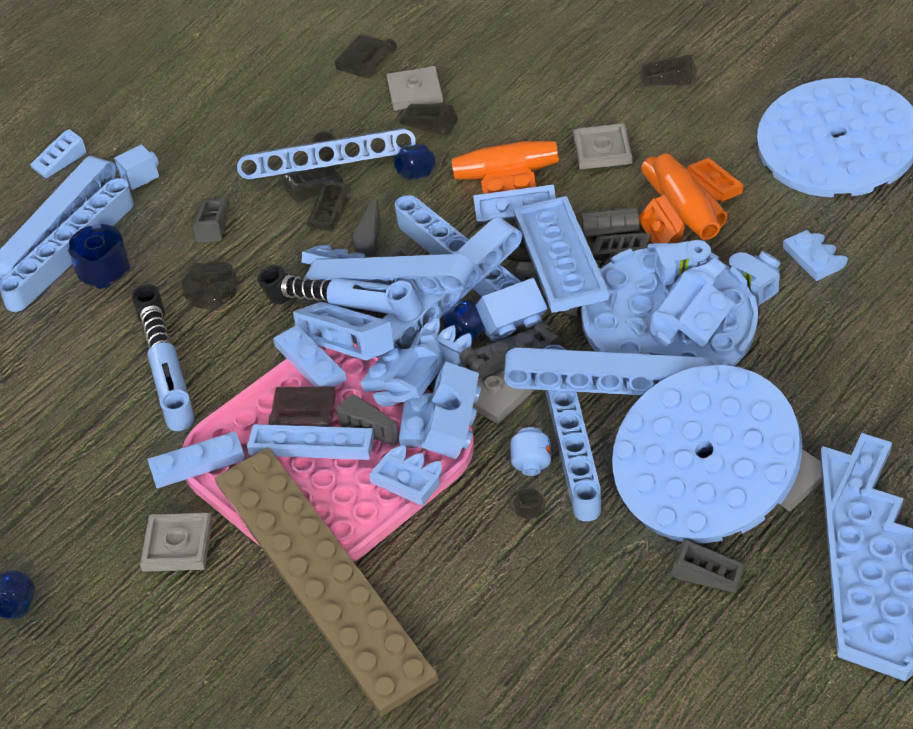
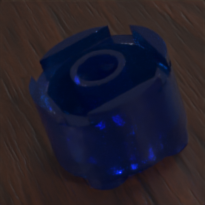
[68,224,130,289]

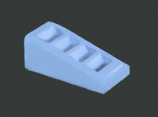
[30,129,87,178]

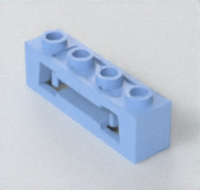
[293,302,394,360]

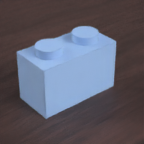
[475,278,548,337]

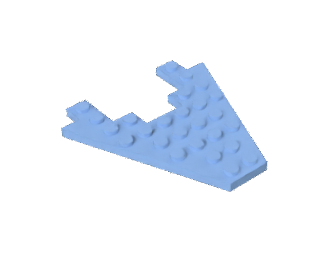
[820,433,913,681]

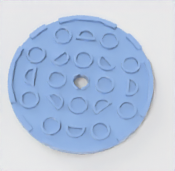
[757,78,913,197]
[581,243,758,366]
[612,365,802,543]

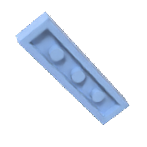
[247,424,374,460]

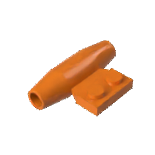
[451,141,559,194]
[638,153,720,244]
[641,156,744,228]

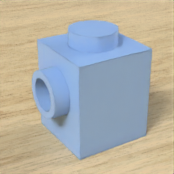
[114,144,159,190]

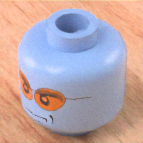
[510,427,551,476]

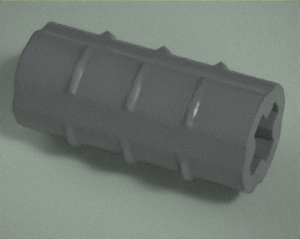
[581,207,639,237]

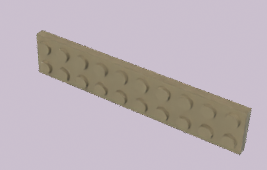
[214,447,439,717]

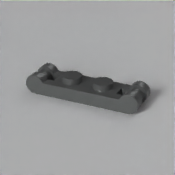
[459,322,564,378]

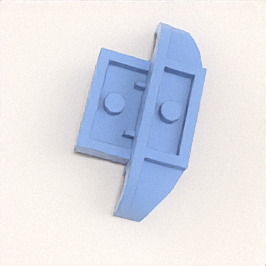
[651,257,735,347]
[360,332,443,407]

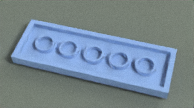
[513,196,609,313]

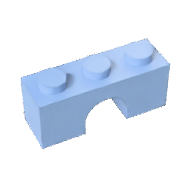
[421,361,481,459]

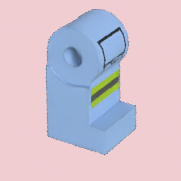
[654,240,711,286]
[729,252,780,306]

